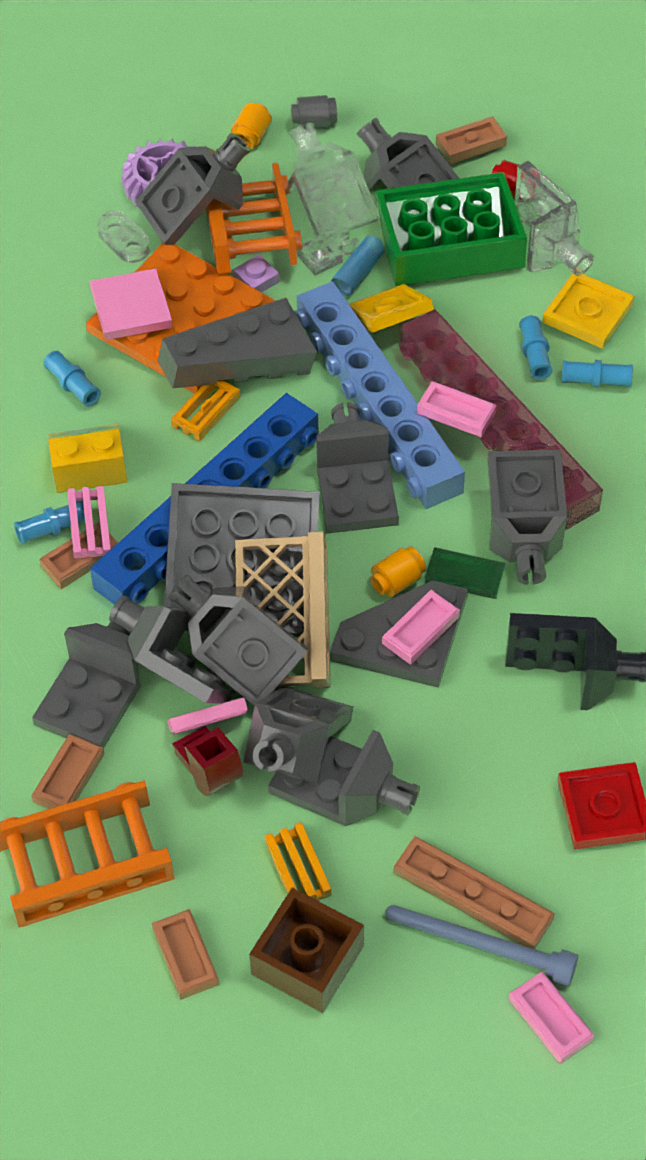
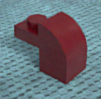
[172,725,243,796]

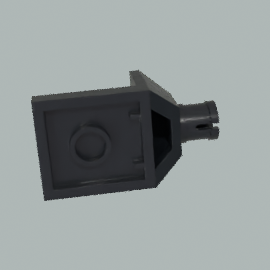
[505,613,646,710]

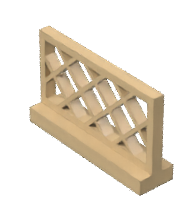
[235,531,331,688]

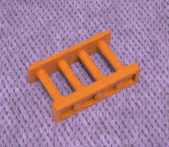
[206,163,302,274]
[0,780,175,928]

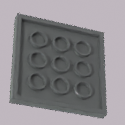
[164,483,319,637]

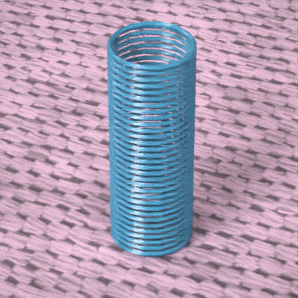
[331,236,385,296]

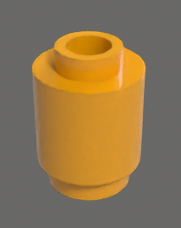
[231,103,272,150]
[370,546,426,597]

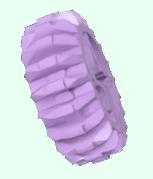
[121,138,195,207]

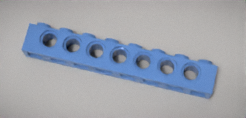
[294,281,465,509]

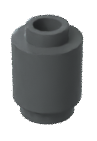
[291,95,337,129]

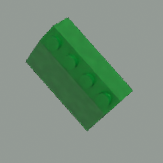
[376,172,527,287]

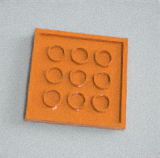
[86,243,275,393]

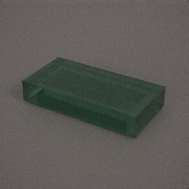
[425,547,506,599]

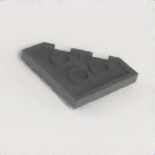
[330,580,468,688]

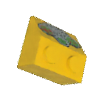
[48,424,127,493]

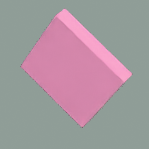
[90,269,172,340]

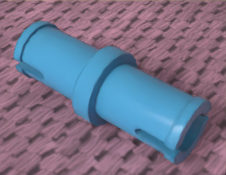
[519,315,552,380]
[44,350,101,407]
[562,360,633,387]
[14,501,85,544]

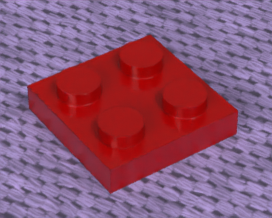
[557,762,646,850]

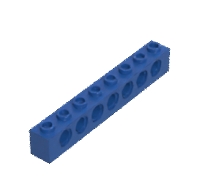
[90,392,319,605]

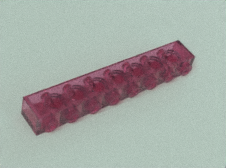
[399,309,603,531]

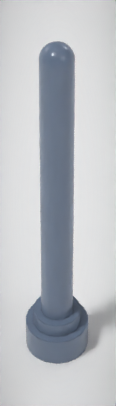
[385,905,579,986]

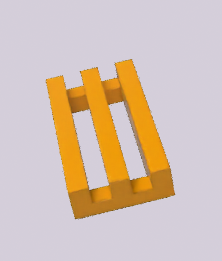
[171,380,241,442]
[264,822,332,900]

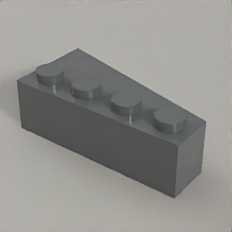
[158,298,317,389]

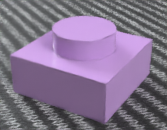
[233,254,280,293]

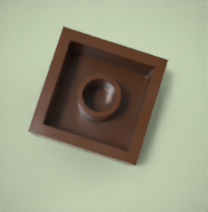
[249,888,364,1013]

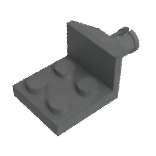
[357,118,459,193]
[135,133,251,245]
[316,402,399,534]
[487,450,567,585]
[168,574,308,706]
[109,596,235,703]
[32,622,141,749]
[243,686,354,784]
[268,730,420,826]

